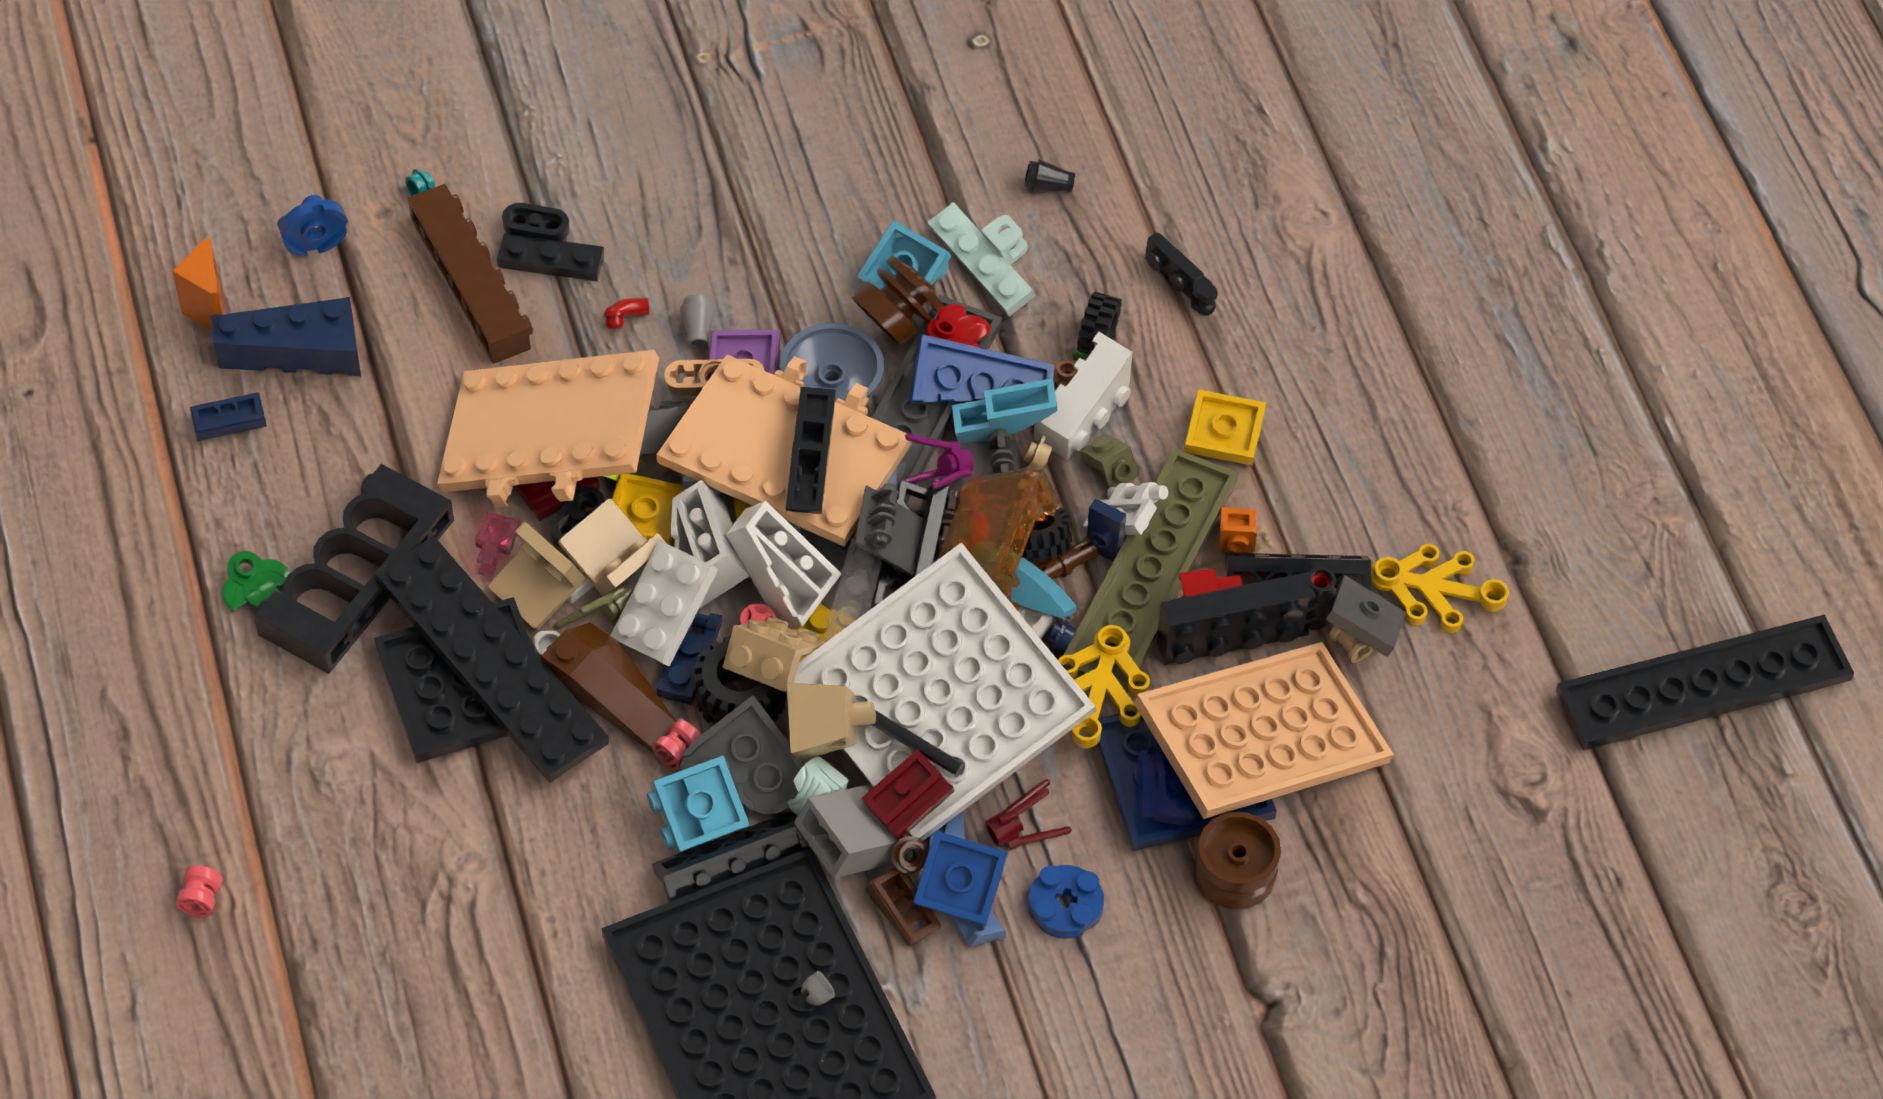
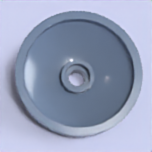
[780,323,884,402]

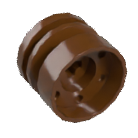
[851,255,944,348]

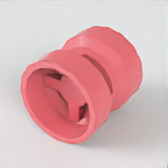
[652,719,700,771]
[176,865,223,917]

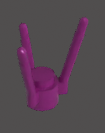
[903,433,974,489]

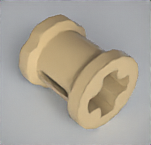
[1329,625,1374,664]

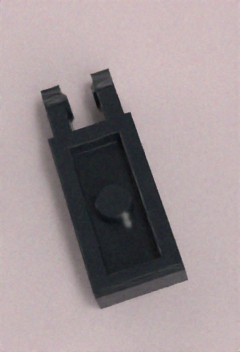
[1145,232,1218,316]

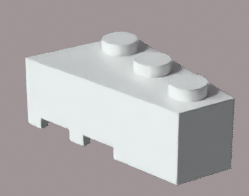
[1034,332,1133,460]
[671,480,749,608]
[726,501,842,630]

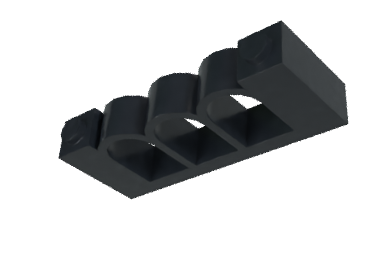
[254,464,454,674]

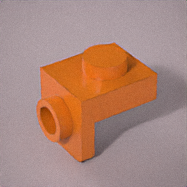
[1219,507,1257,553]

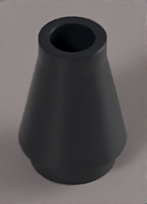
[1024,159,1075,192]

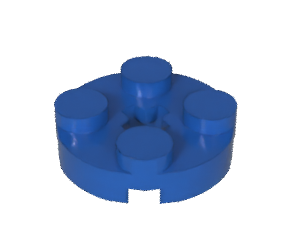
[277,195,348,256]
[1028,865,1104,939]

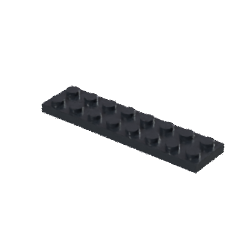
[375,536,609,783]
[1556,614,1854,750]

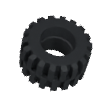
[694,635,787,725]

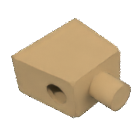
[787,683,876,760]

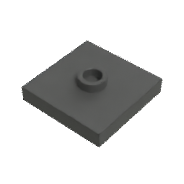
[1326,575,1406,657]

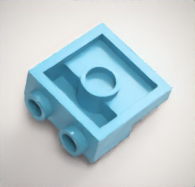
[647,756,750,854]

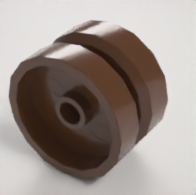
[1195,812,1281,909]

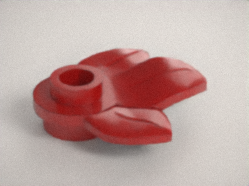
[926,304,992,348]

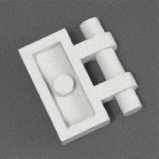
[1083,482,1168,535]

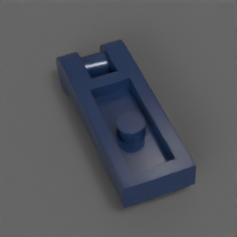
[657,611,722,705]

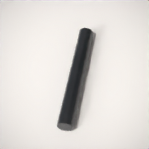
[871,710,964,777]

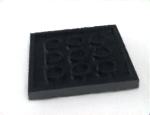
[374,597,533,763]

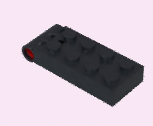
[1156,567,1336,665]

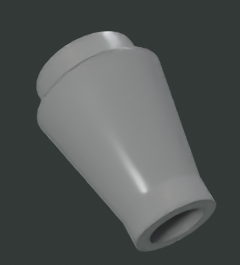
[680,295,714,348]

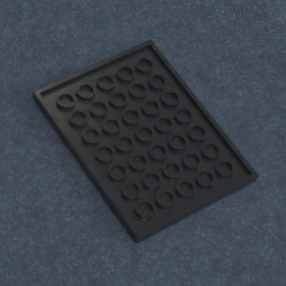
[601,847,936,1099]

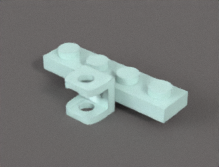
[927,202,1035,317]

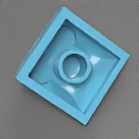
[857,220,951,289]

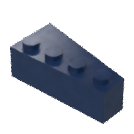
[211,297,361,377]

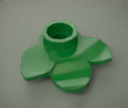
[222,551,291,611]

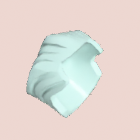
[787,756,848,815]

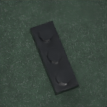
[497,233,604,282]

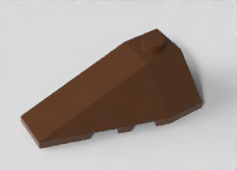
[541,622,676,754]

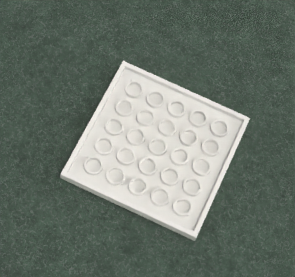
[794,543,1096,841]

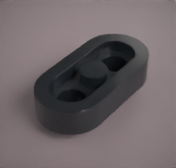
[502,203,570,241]
[550,486,605,548]

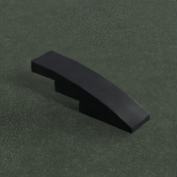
[786,387,836,514]

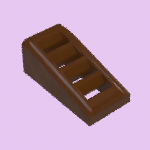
[865,867,942,946]

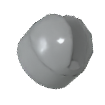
[801,971,835,1006]

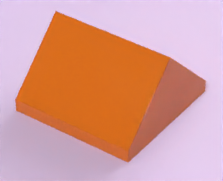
[172,238,224,330]

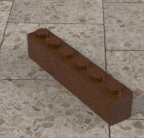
[408,184,533,364]

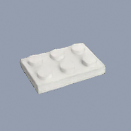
[610,540,719,666]

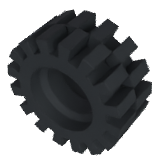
[1077,291,1122,354]
[1005,504,1072,562]

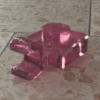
[475,512,521,577]

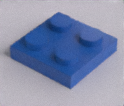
[913,830,1008,926]

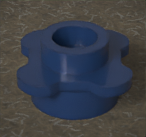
[1046,616,1077,654]

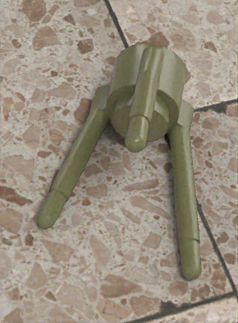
[555,584,633,635]

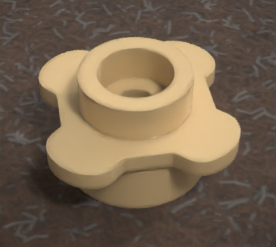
[1023,435,1052,474]

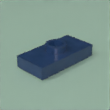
[190,392,267,441]
[1086,499,1126,562]

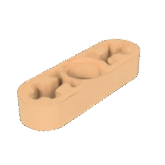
[664,359,765,396]

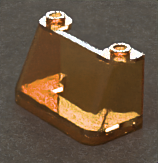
[937,468,1060,611]

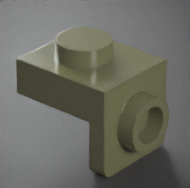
[1080,435,1138,489]

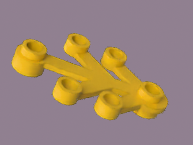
[1370,544,1509,634]
[1058,625,1150,749]

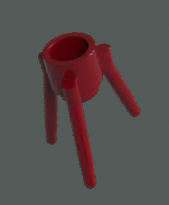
[985,779,1072,851]

